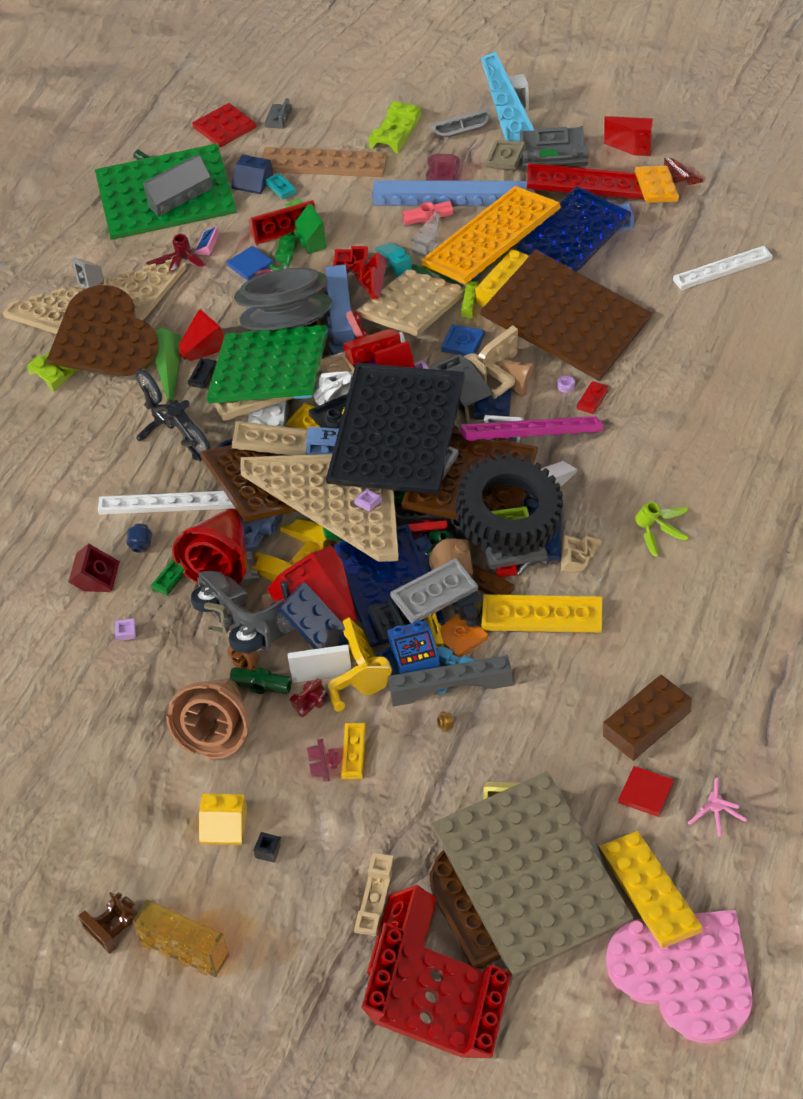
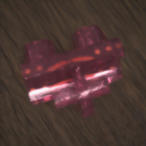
[307,739,342,782]

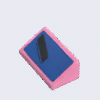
[194,226,220,256]

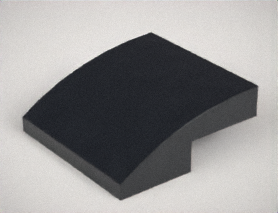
[368,598,411,643]

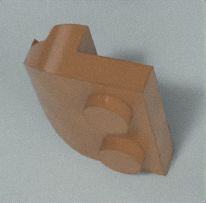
[429,539,473,576]

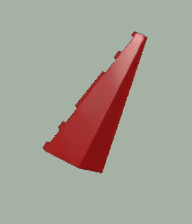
[351,252,388,299]

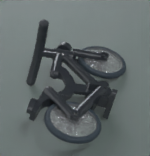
[136,370,211,462]

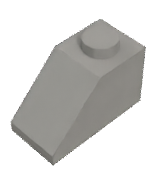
[72,258,104,289]

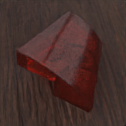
[664,158,703,185]

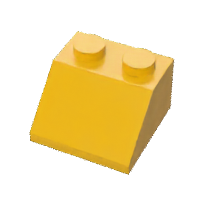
[199,794,247,845]

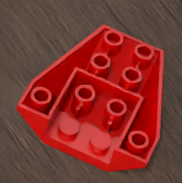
[267,546,358,623]

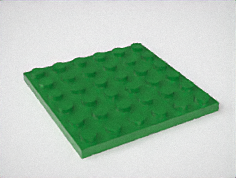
[206,325,328,403]

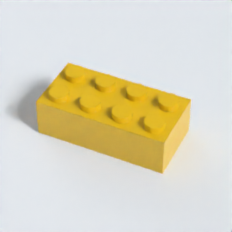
[475,249,529,307]

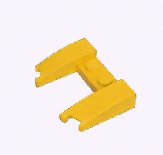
[252,519,331,581]

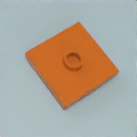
[441,615,488,658]

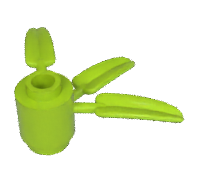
[635,502,689,556]

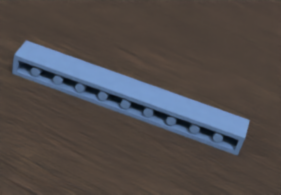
[372,180,536,206]

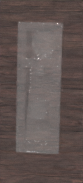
[411,211,441,257]

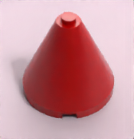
[172,508,247,585]

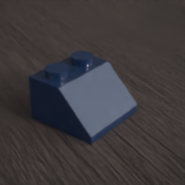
[231,154,273,194]

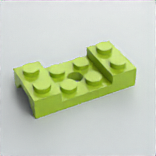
[368,101,422,153]
[27,351,78,392]

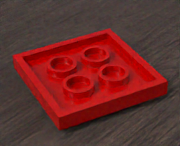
[192,103,257,148]

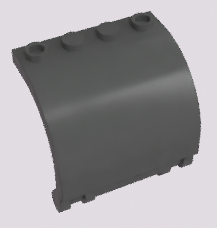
[520,126,589,170]

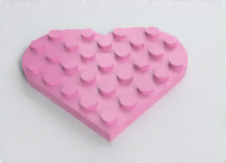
[606,910,752,1043]

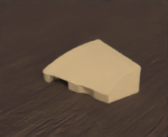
[561,535,601,572]

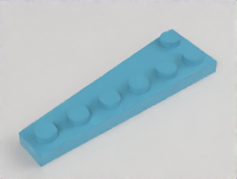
[481,51,534,141]

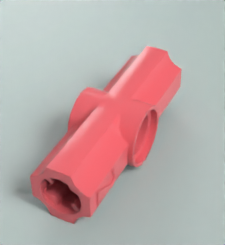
[402,201,453,226]

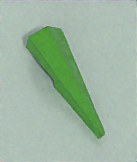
[155,328,182,401]

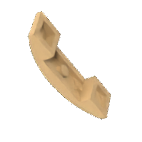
[354,853,394,936]

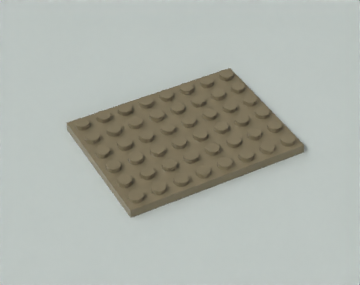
[431,771,633,978]

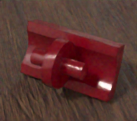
[289,678,328,717]

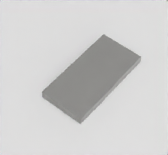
[390,558,478,624]

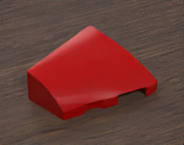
[333,246,368,270]

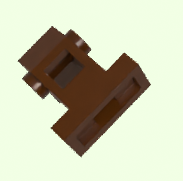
[78,892,139,954]

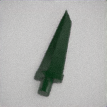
[412,264,462,286]

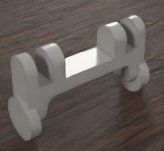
[239,551,260,587]

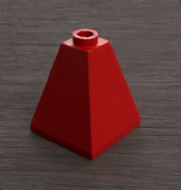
[178,309,225,361]

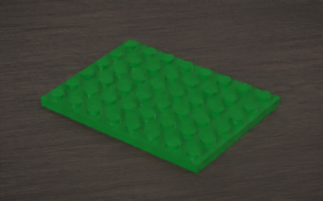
[94,143,237,240]

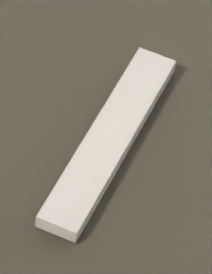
[673,246,773,290]

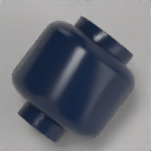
[126,523,152,553]

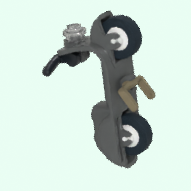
[191,571,294,653]

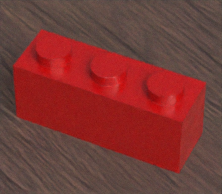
[343,328,401,365]

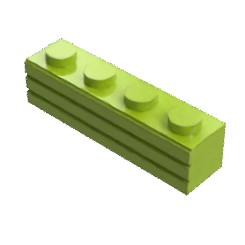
[461,281,478,318]

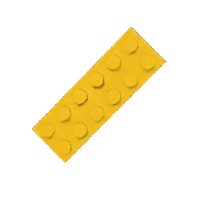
[482,595,602,633]
[599,831,703,949]

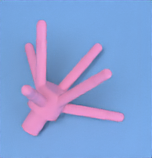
[688,777,747,837]

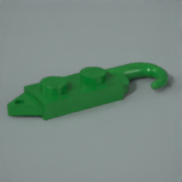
[270,232,297,271]

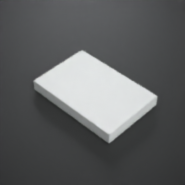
[288,645,352,683]

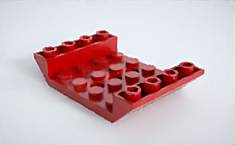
[361,923,511,1058]

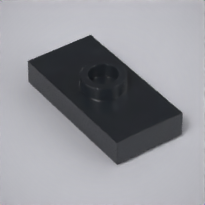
[188,358,217,389]

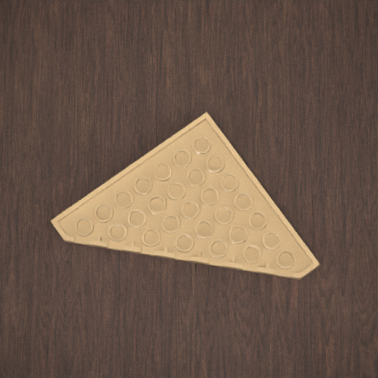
[3,259,187,334]
[240,454,398,562]

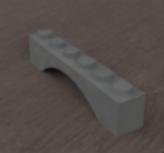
[388,655,513,707]

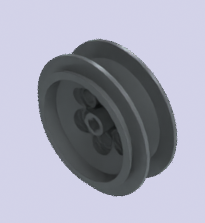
[234,268,332,331]

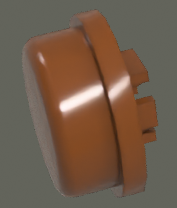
[227,646,259,670]

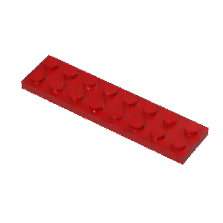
[527,163,644,199]

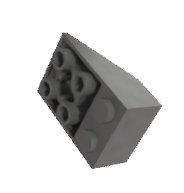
[431,354,493,407]

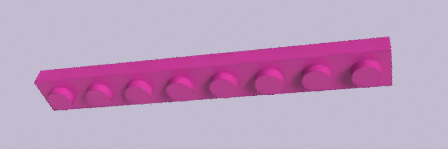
[460,416,603,441]

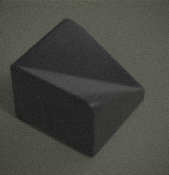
[253,832,281,863]

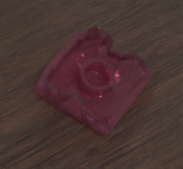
[426,153,461,181]

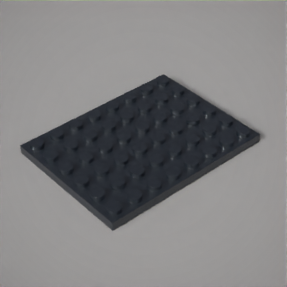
[326,363,465,494]

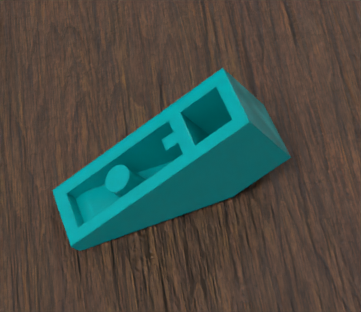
[375,242,412,278]

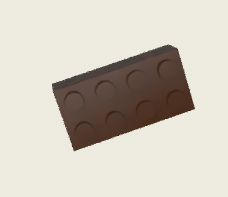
[603,674,692,761]

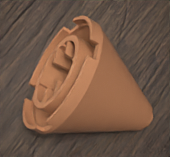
[166,678,249,759]

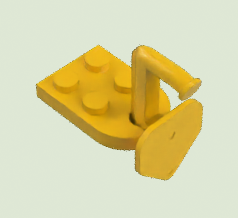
[328,617,392,712]

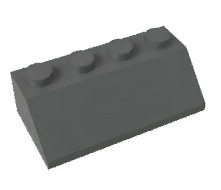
[143,154,212,217]

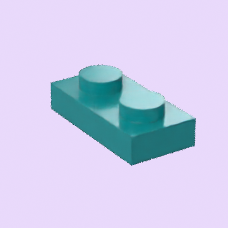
[265,173,296,200]

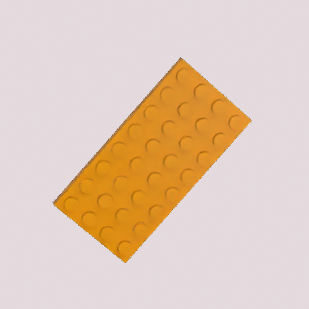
[421,186,561,284]

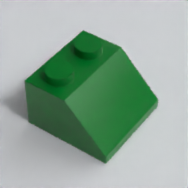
[294,204,327,254]

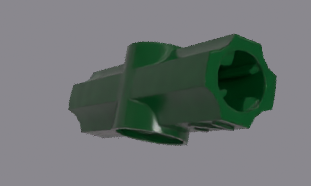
[229,667,292,695]

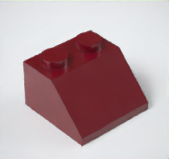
[68,543,120,592]

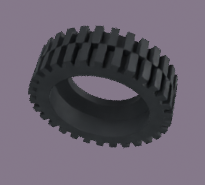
[455,454,563,556]

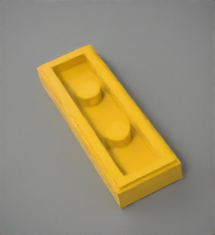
[341,723,366,779]

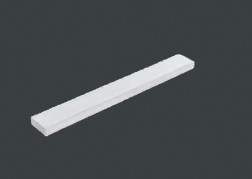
[98,491,235,515]

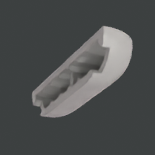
[430,108,490,137]

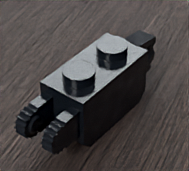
[452,591,482,628]

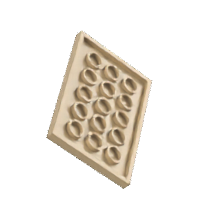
[357,270,466,336]

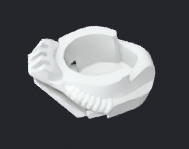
[313,371,353,405]

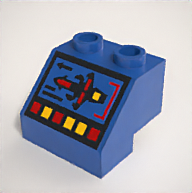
[387,620,440,674]

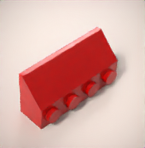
[248,200,315,245]
[367,885,436,975]

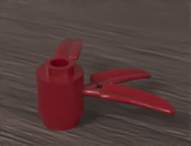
[146,234,206,272]

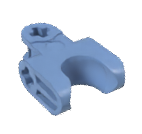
[243,514,284,550]

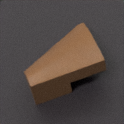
[496,360,533,397]

